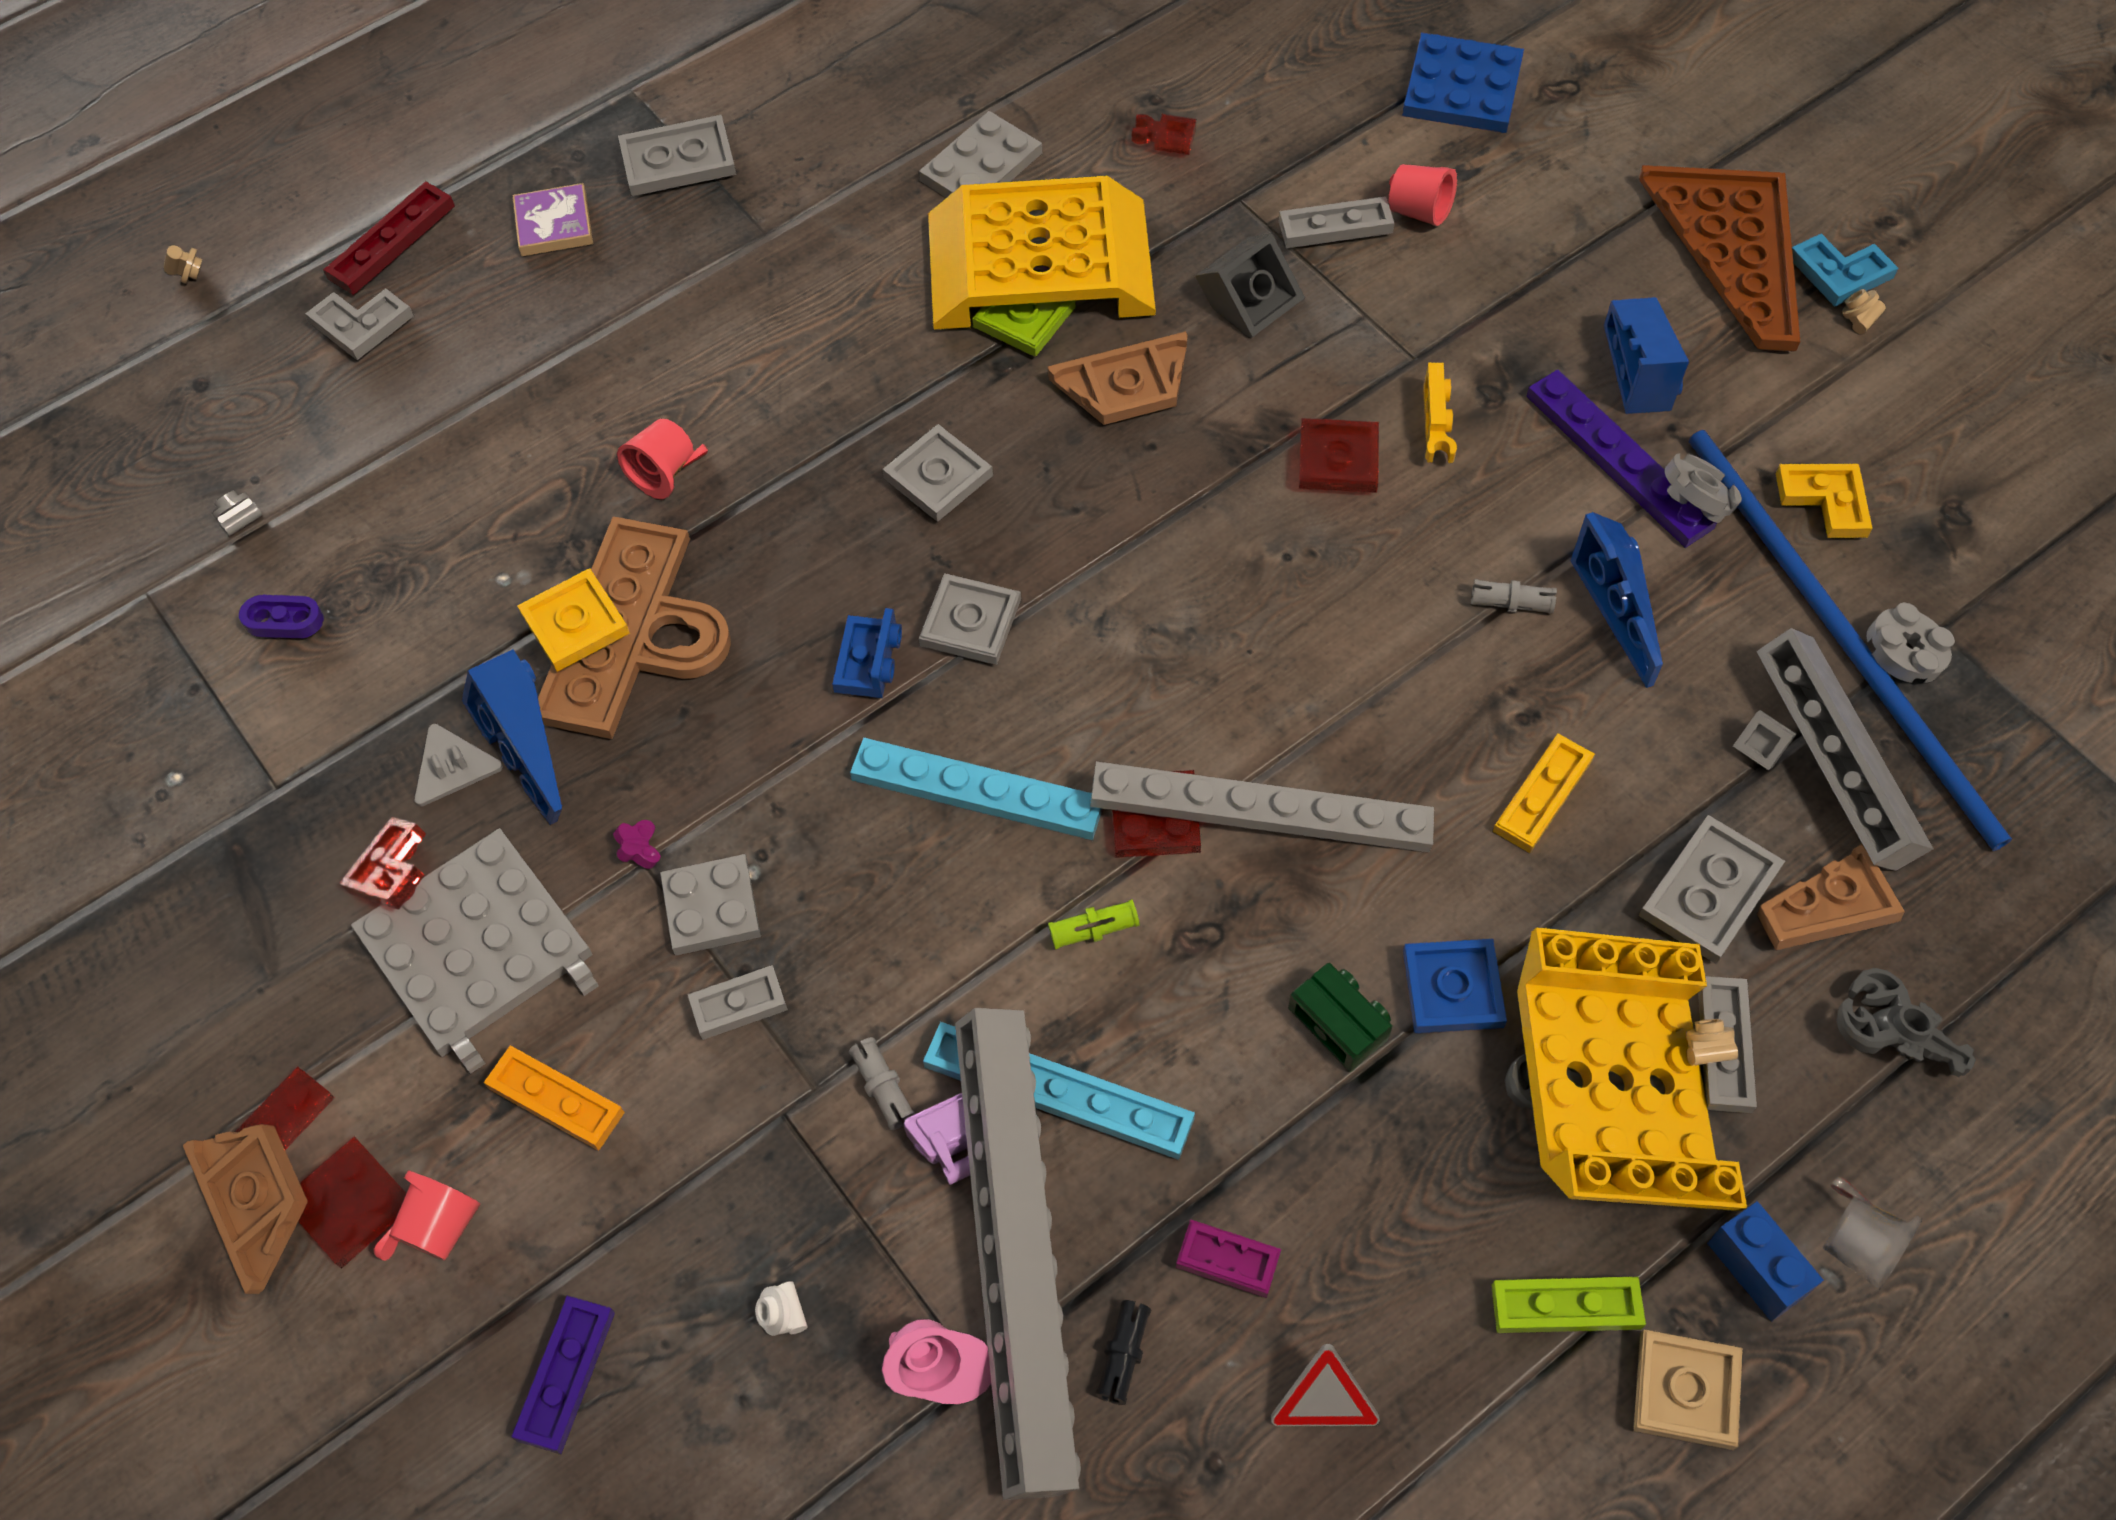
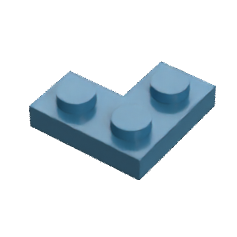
[1792,233,1898,307]

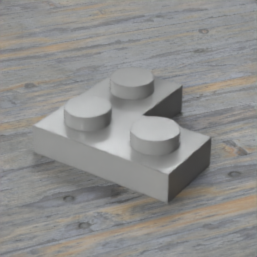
[305,288,414,360]

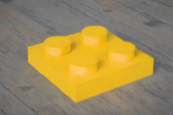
[517,568,630,672]

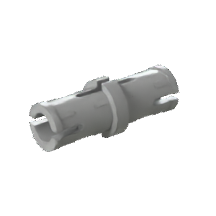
[1471,579,1557,614]
[849,1037,915,1130]

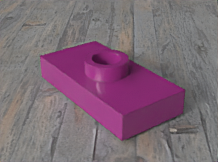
[1176,1219,1281,1298]

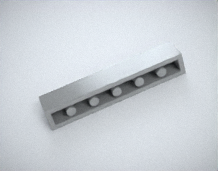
[1756,628,1934,871]

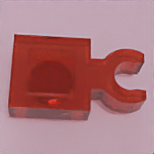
[1132,114,1197,155]

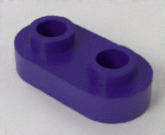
[239,595,324,638]

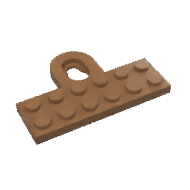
[538,516,731,739]

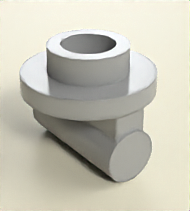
[212,490,263,537]

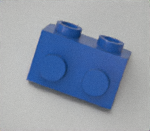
[832,608,902,698]

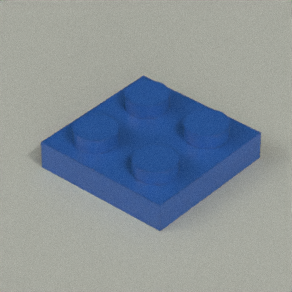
[1403,939,1507,1033]

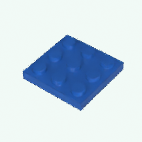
[1402,33,1524,133]

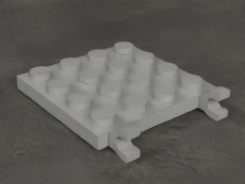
[351,828,599,1074]

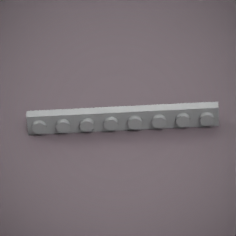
[1090,761,1434,853]

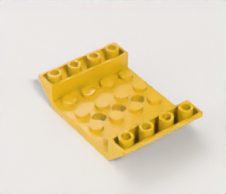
[928,176,1156,329]
[1517,927,1747,1211]

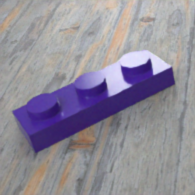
[511,1296,615,1454]

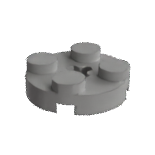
[1664,453,1742,523]
[1866,602,1955,683]

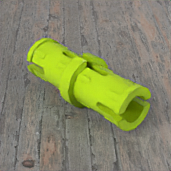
[1048,899,1140,950]

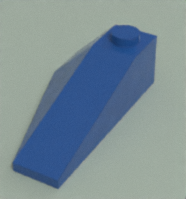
[1571,512,1663,688]

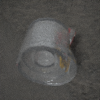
[1823,1177,1923,1290]

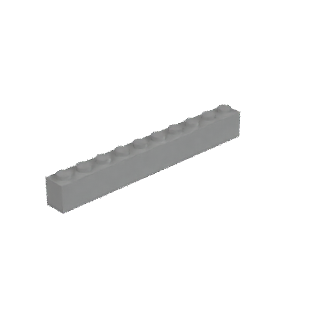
[955,1008,1081,1500]

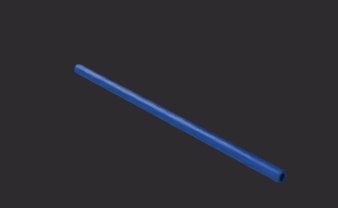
[1689,430,2012,851]

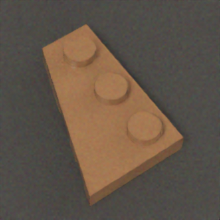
[1757,844,1905,950]

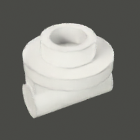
[755,1282,808,1336]

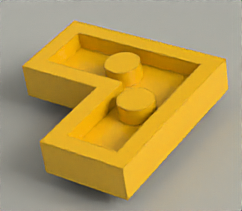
[1775,464,1873,538]

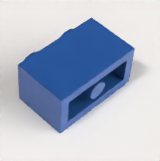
[1707,1201,1824,1322]

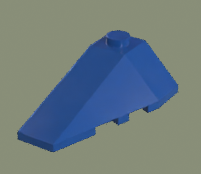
[462,649,562,825]

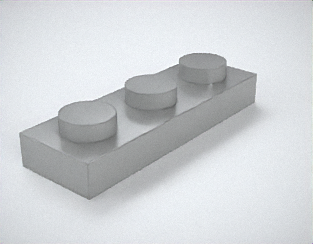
[1279,196,1394,248]
[1698,976,1757,1113]

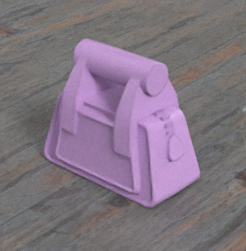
[904,1093,970,1185]

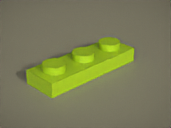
[1491,1277,1646,1333]

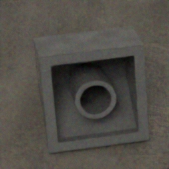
[1195,233,1305,338]

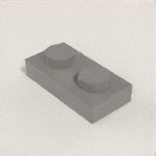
[688,965,788,1040]

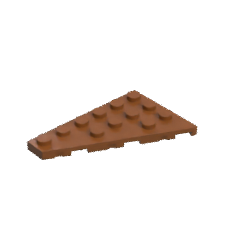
[1639,165,1800,351]

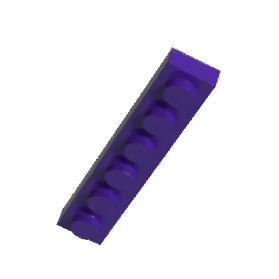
[1526,369,1717,548]

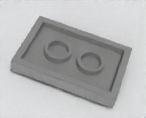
[919,111,1042,198]
[618,115,736,196]
[1639,815,1785,964]

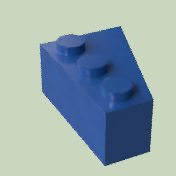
[1604,297,1689,414]

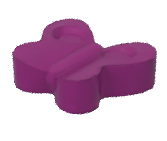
[613,820,661,869]

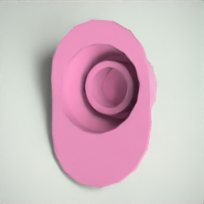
[882,1319,991,1404]

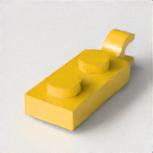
[1423,362,1457,463]

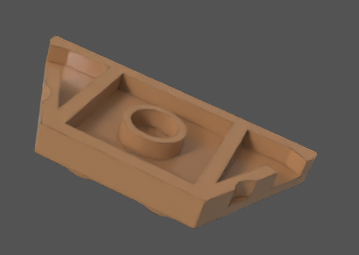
[1048,332,1188,425]
[183,1124,308,1294]

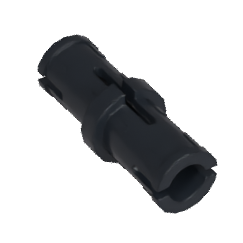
[1096,1300,1151,1405]

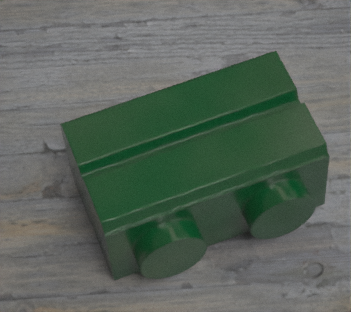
[1288,962,1393,1072]

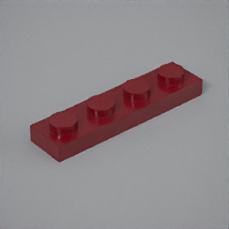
[323,181,455,295]

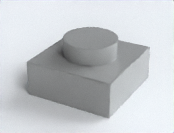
[1733,710,1796,770]

